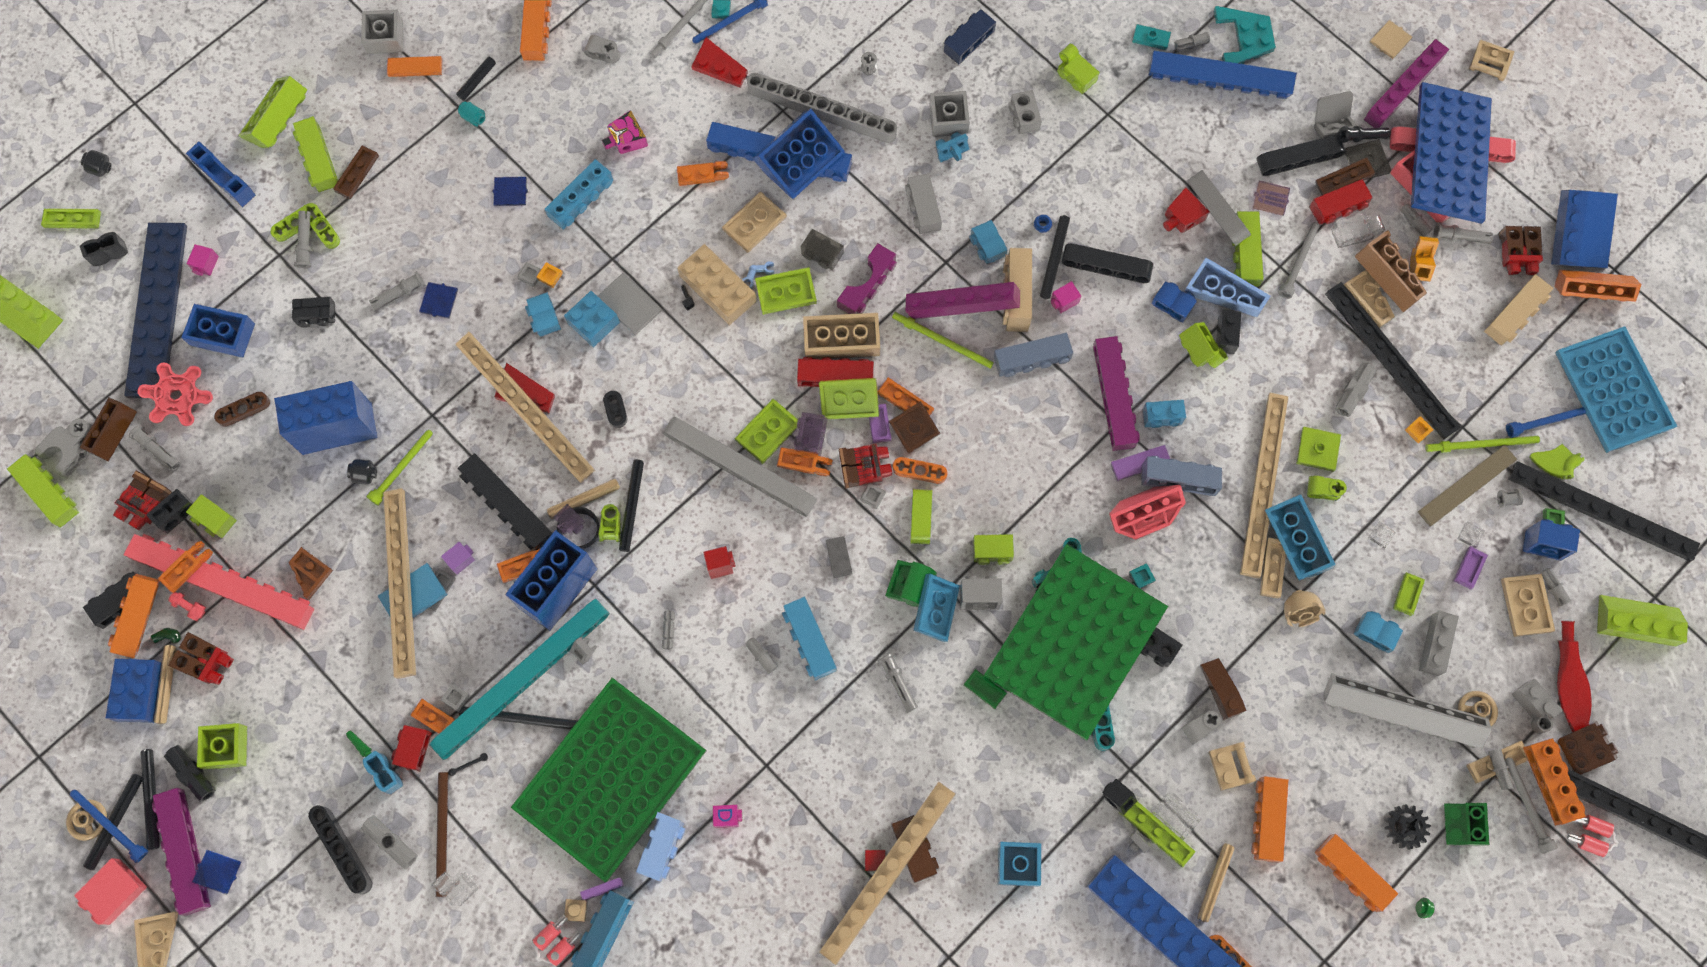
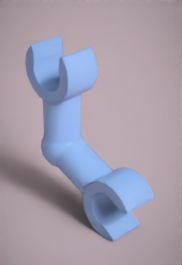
[742,261,774,289]

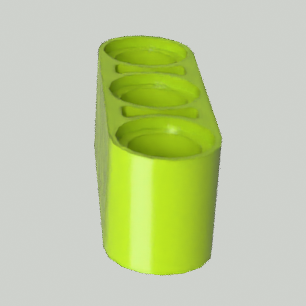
[910,489,932,545]

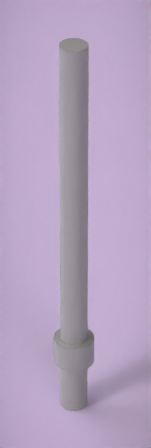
[650,0,708,58]

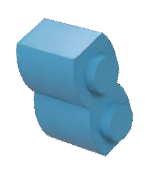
[969,220,1008,264]
[525,292,561,337]
[1354,611,1403,653]
[363,751,403,794]

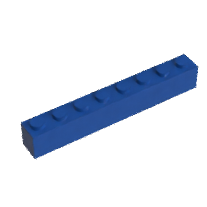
[1148,51,1297,99]
[706,122,852,182]

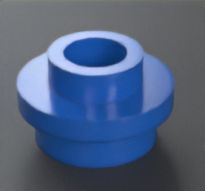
[1034,214,1052,233]

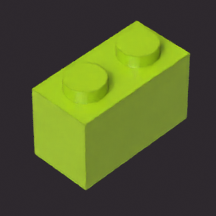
[186,494,237,538]
[973,534,1014,565]

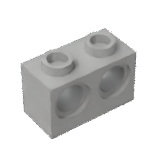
[1008,90,1042,134]

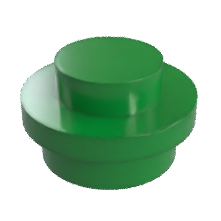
[1415,897,1435,919]

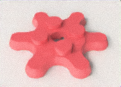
[138,363,213,426]

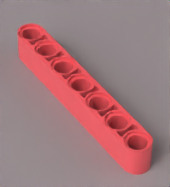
[1390,126,1516,163]

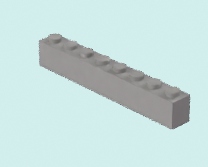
[1323,673,1492,749]

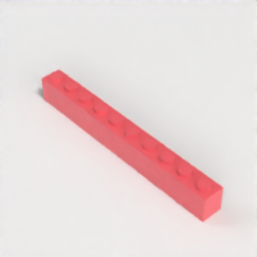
[123,534,314,630]

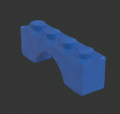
[186,141,256,208]

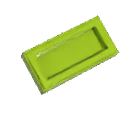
[1393,572,1425,616]

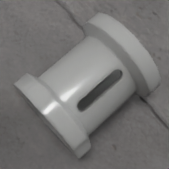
[861,52,877,75]
[1497,489,1523,508]

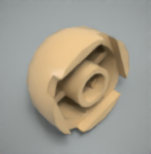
[1284,590,1325,627]

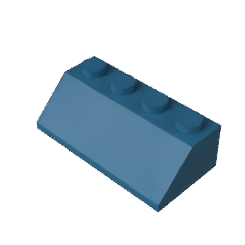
[1265,494,1336,581]
[571,890,634,967]

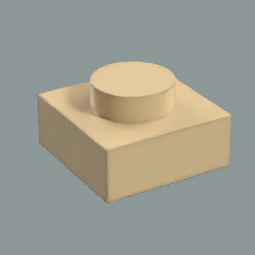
[564,899,588,922]

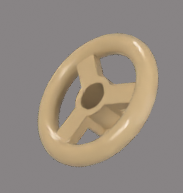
[1458,691,1498,726]
[66,800,107,841]

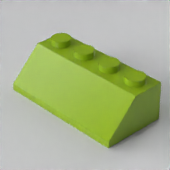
[238,76,307,148]
[0,275,63,349]
[1597,595,1688,647]

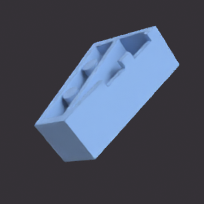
[636,812,686,882]

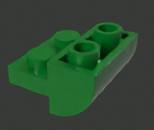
[885,560,937,607]
[1444,803,1490,846]

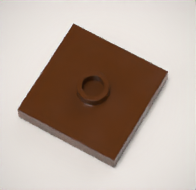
[888,401,941,454]

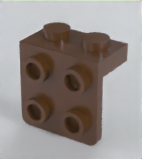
[1558,721,1619,775]

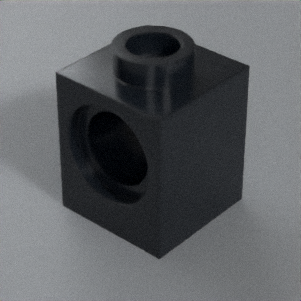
[1102,779,1137,816]

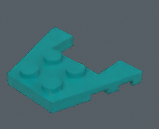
[1214,6,1276,64]

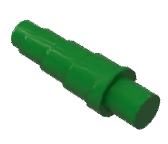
[346,730,372,757]

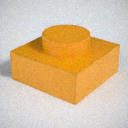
[536,262,563,288]
[1405,416,1434,444]

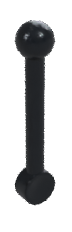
[448,753,488,776]

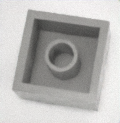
[361,9,403,54]
[929,91,970,136]
[959,575,1003,610]

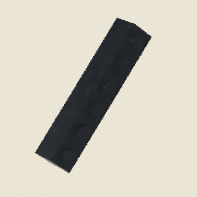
[457,453,553,550]

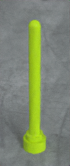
[366,430,433,506]

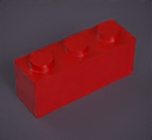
[1309,179,1373,225]

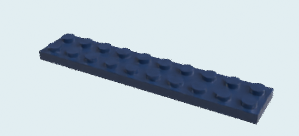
[124,222,187,398]

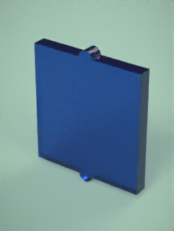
[492,177,528,206]
[419,282,458,319]
[192,850,241,895]

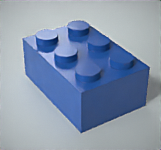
[181,304,255,358]
[105,659,162,723]

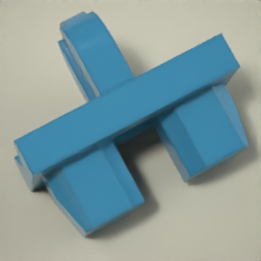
[935,132,970,162]

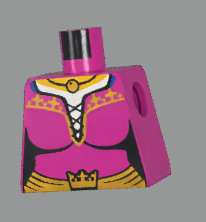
[601,110,648,154]

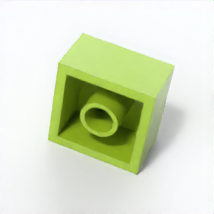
[197,723,247,770]

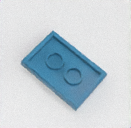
[378,563,448,618]
[913,574,960,642]

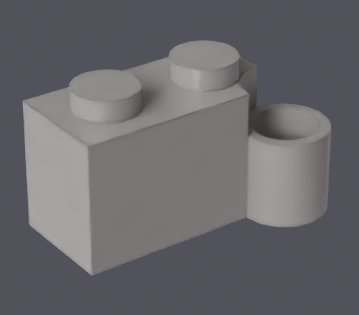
[1512,679,1563,734]

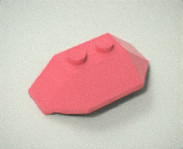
[1109,485,1186,540]

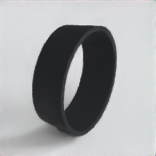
[557,507,599,549]

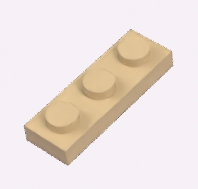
[1260,538,1286,599]
[1466,741,1528,783]

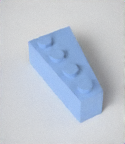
[1185,258,1271,317]

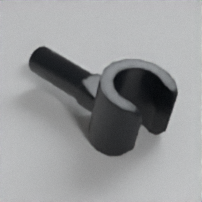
[681,285,695,311]

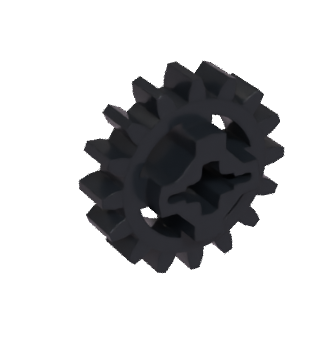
[1384,804,1431,850]

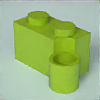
[1057,43,1100,94]
[1178,322,1228,368]

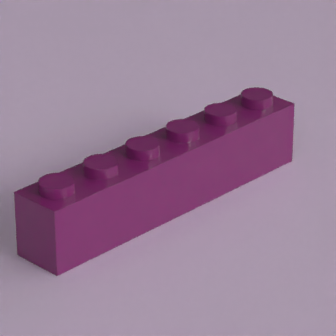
[1364,39,1450,128]
[905,282,1020,319]
[1093,336,1140,451]
[152,788,211,915]

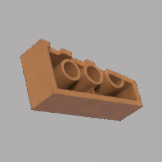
[1355,230,1427,312]

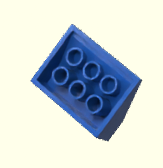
[752,109,845,199]
[1551,190,1618,268]

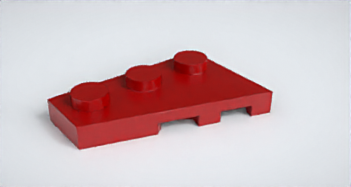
[692,37,748,88]
[494,363,555,413]

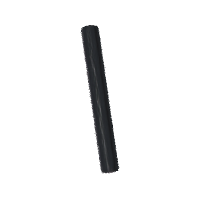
[1040,215,1070,300]
[619,459,644,552]
[140,749,160,850]
[83,774,142,870]

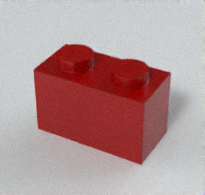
[703,546,736,579]
[391,725,432,772]

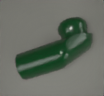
[151,627,182,644]

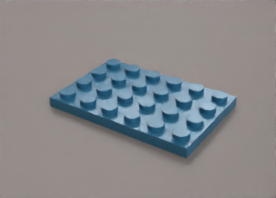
[1555,326,1678,453]

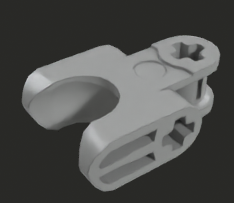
[35,418,92,477]

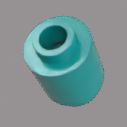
[458,101,486,126]

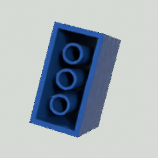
[274,381,378,455]
[505,530,598,631]

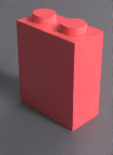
[74,858,147,925]

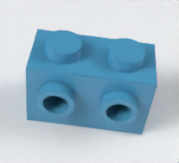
[1142,400,1186,428]

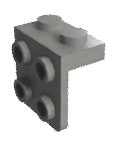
[1314,91,1357,138]

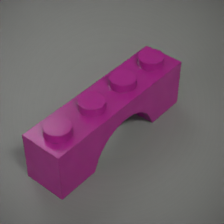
[837,243,897,314]

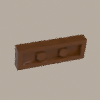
[333,145,379,200]
[1315,158,1375,195]

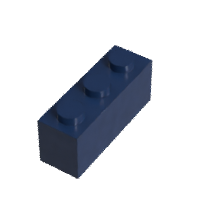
[944,9,996,65]

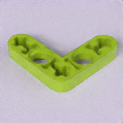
[270,203,340,249]

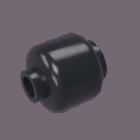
[81,150,112,177]
[347,459,377,484]

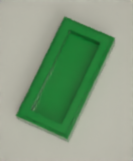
[963,669,1007,709]

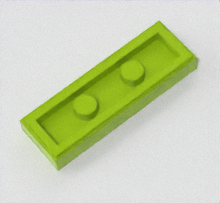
[41,208,101,229]

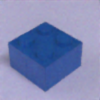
[1522,519,1580,561]

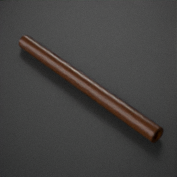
[435,772,448,897]

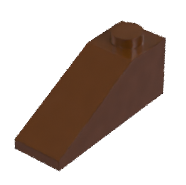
[1200,658,1247,721]

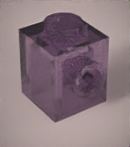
[553,504,585,536]

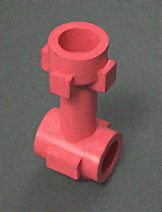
[168,592,206,621]

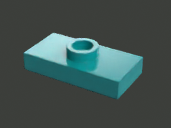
[1132,24,1171,50]

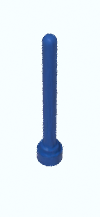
[692,0,768,44]
[1506,407,1586,438]
[70,790,149,863]

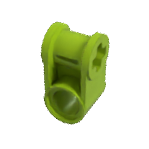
[1307,476,1347,501]
[599,504,621,542]

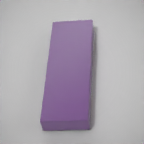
[1111,445,1170,481]

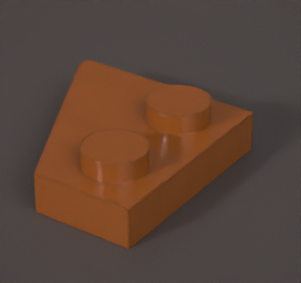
[289,547,333,600]

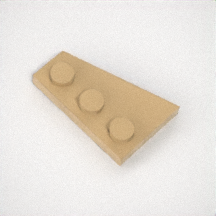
[1344,270,1395,328]
[134,912,178,967]

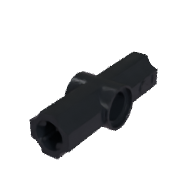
[164,745,216,802]

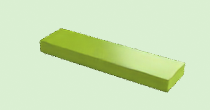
[1119,801,1196,867]

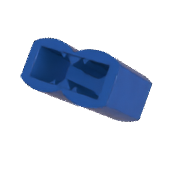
[1152,281,1197,323]

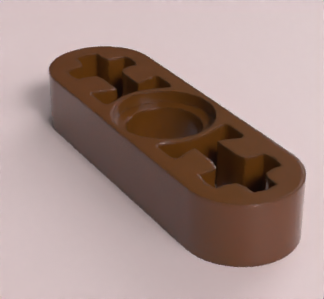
[214,392,270,427]

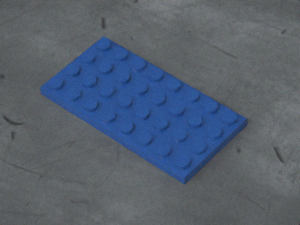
[1411,82,1492,224]

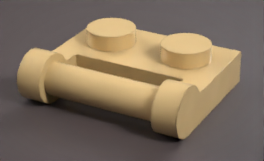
[1469,40,1515,81]
[1209,742,1256,791]

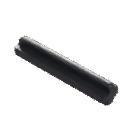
[456,56,496,101]

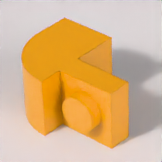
[1410,236,1439,282]

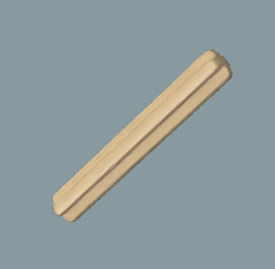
[547,479,620,519]
[154,645,176,724]
[1197,843,1235,922]

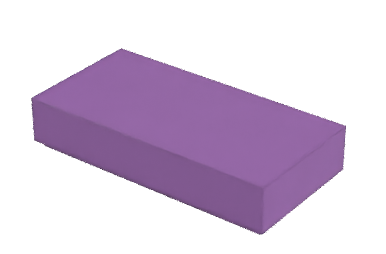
[869,404,891,443]
[1453,546,1488,590]
[580,878,624,900]

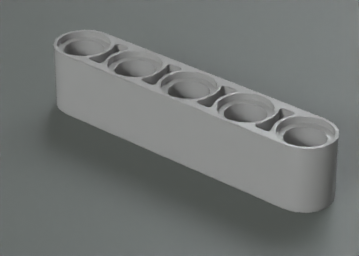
[1187,170,1251,246]

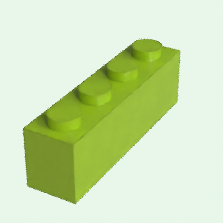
[292,116,338,192]
[1232,211,1264,287]
[7,454,79,528]

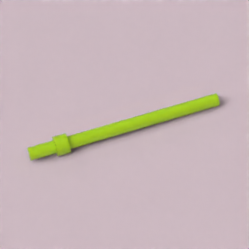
[892,312,994,369]
[1425,436,1540,453]

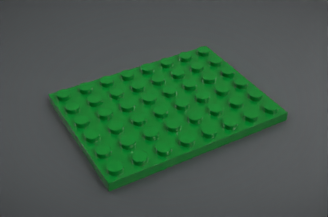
[984,544,1169,741]
[511,678,707,883]

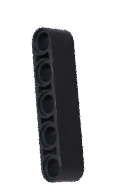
[1256,135,1346,176]
[1061,243,1154,283]
[308,805,373,894]

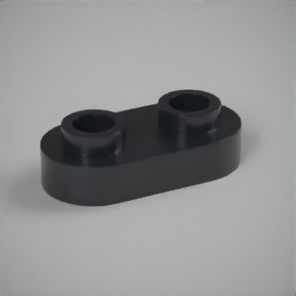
[603,391,628,428]

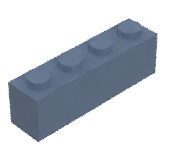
[993,333,1073,377]
[1141,456,1222,496]

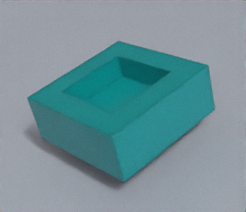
[711,0,731,19]
[1129,563,1156,589]
[1032,569,1050,588]

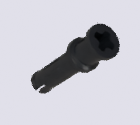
[1338,126,1391,143]

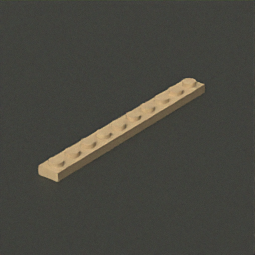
[455,332,595,483]
[1240,393,1288,578]
[383,488,416,679]
[820,782,956,965]

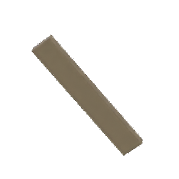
[1418,445,1518,527]

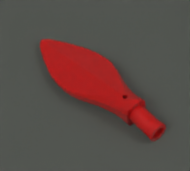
[1557,621,1592,732]

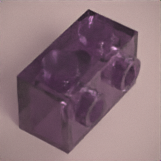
[794,412,828,456]

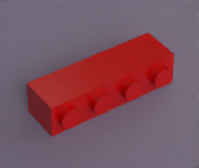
[797,357,874,387]

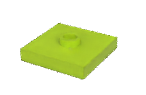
[1296,427,1341,472]

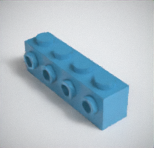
[545,159,613,230]
[782,597,837,681]

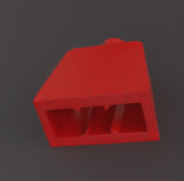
[1163,188,1210,233]

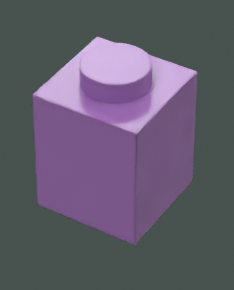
[441,542,475,575]

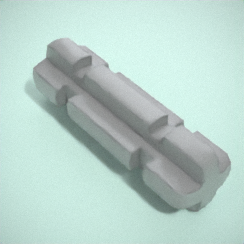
[662,611,675,650]

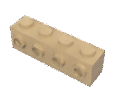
[1484,274,1554,346]

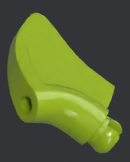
[1529,444,1584,479]

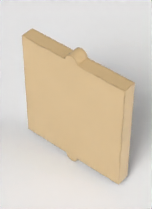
[1370,20,1412,59]

